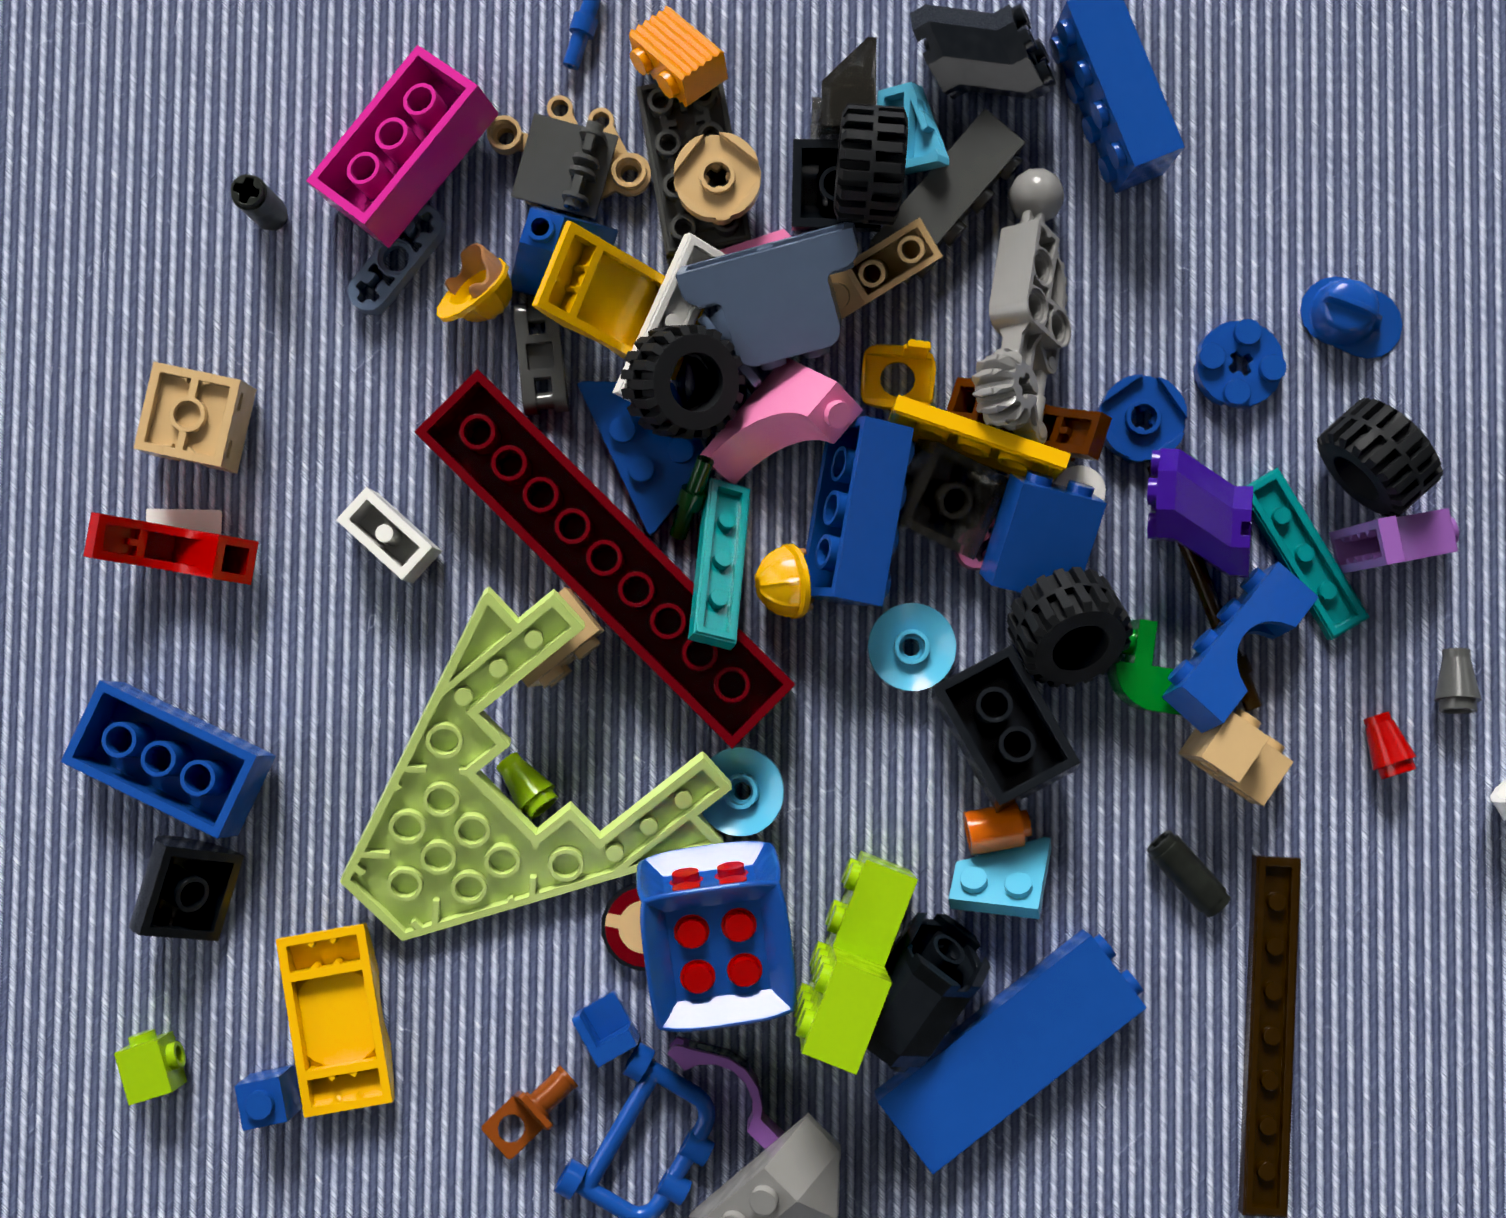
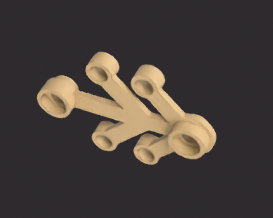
[487,95,651,219]

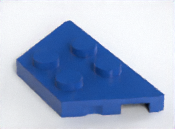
[577,381,704,536]

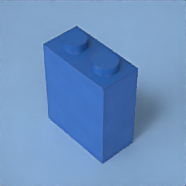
[979,470,1107,593]

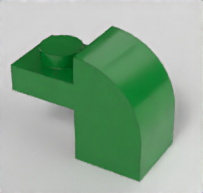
[1107,619,1181,715]

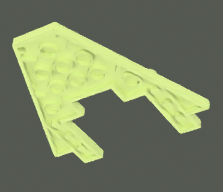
[340,586,732,941]

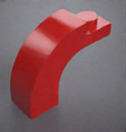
[83,512,259,585]

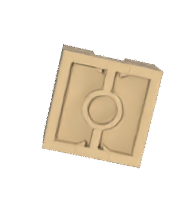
[133,361,257,474]

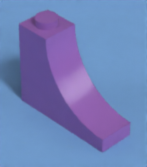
[1329,508,1459,574]

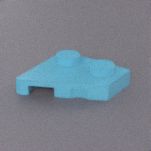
[948,837,1052,919]

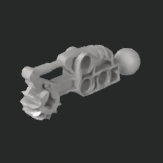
[971,168,1071,444]

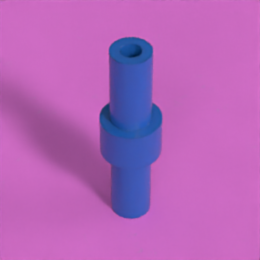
[562,0,601,70]

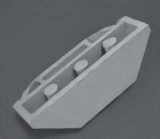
[689,1113,841,1218]

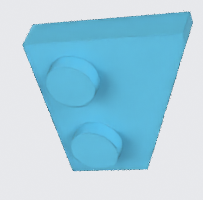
[877,82,949,175]

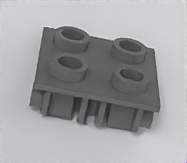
[511,113,619,220]

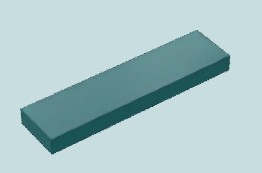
[1246,467,1370,640]
[688,477,751,650]

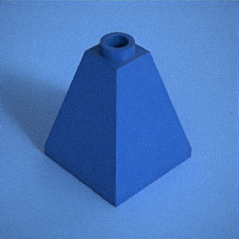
[511,206,618,297]

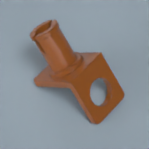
[481,1065,578,1160]

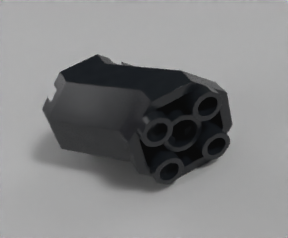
[910,3,1056,100]
[867,912,991,1072]

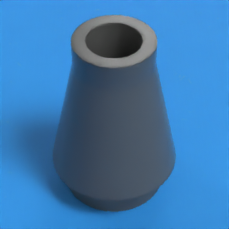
[1434,648,1482,714]

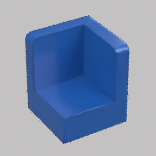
[572,991,640,1068]

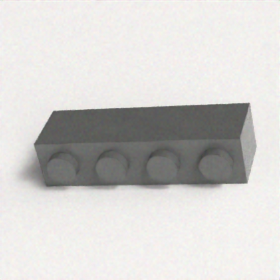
[869,108,1025,284]

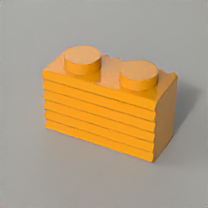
[629,6,728,107]

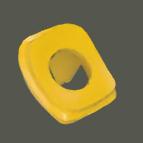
[861,339,936,410]

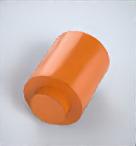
[963,803,1032,856]

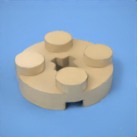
[674,132,761,226]

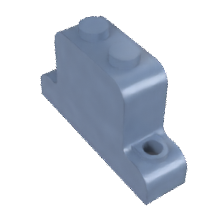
[676,222,858,370]

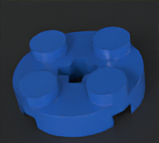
[1193,319,1287,409]
[1097,374,1187,464]

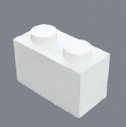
[336,487,442,583]

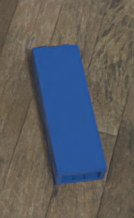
[874,929,1147,1175]

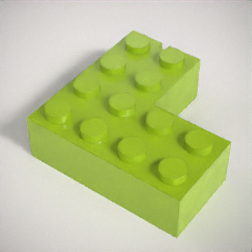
[793,851,918,1075]

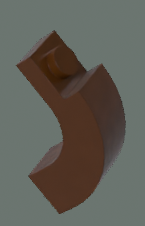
[946,377,1112,462]

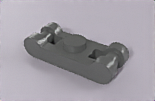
[513,303,570,416]

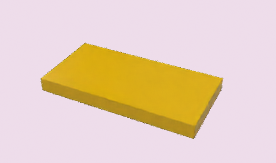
[887,395,1071,481]

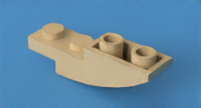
[830,217,943,319]

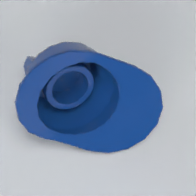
[1300,276,1403,359]

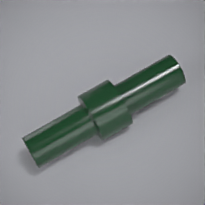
[669,455,714,540]

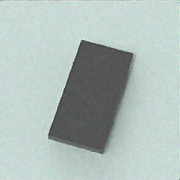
[636,82,751,259]

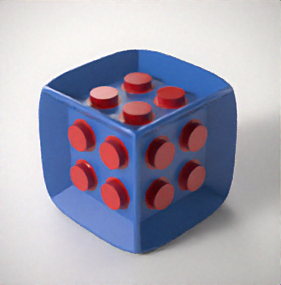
[636,841,797,1032]

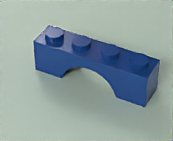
[1162,561,1319,733]

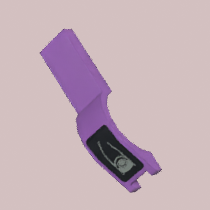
[667,1036,785,1149]

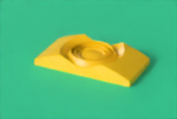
[532,221,704,380]
[276,923,395,1118]

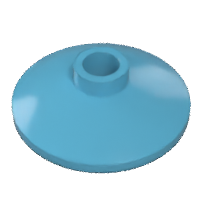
[868,603,956,691]
[702,747,784,836]

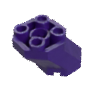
[1147,448,1253,578]

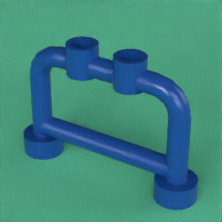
[553,1042,716,1218]

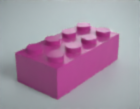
[306,45,499,249]

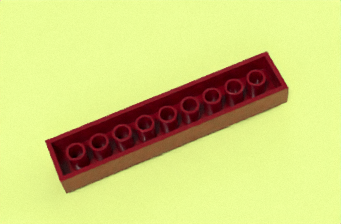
[414,369,796,749]

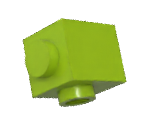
[114,1028,188,1106]

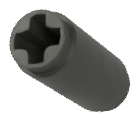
[231,174,288,231]
[1147,830,1231,917]

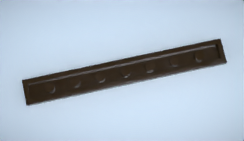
[1238,855,1301,1218]

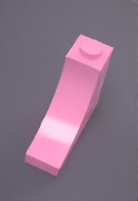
[700,358,863,485]

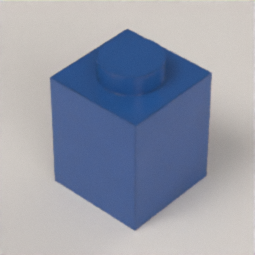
[234,1065,302,1131]

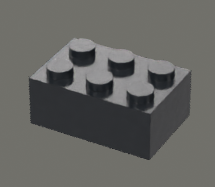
[931,645,1081,813]

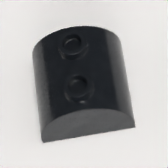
[791,139,881,232]
[129,835,244,941]

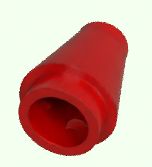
[1363,711,1417,780]

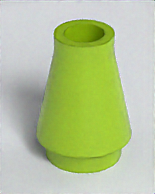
[496,752,558,820]

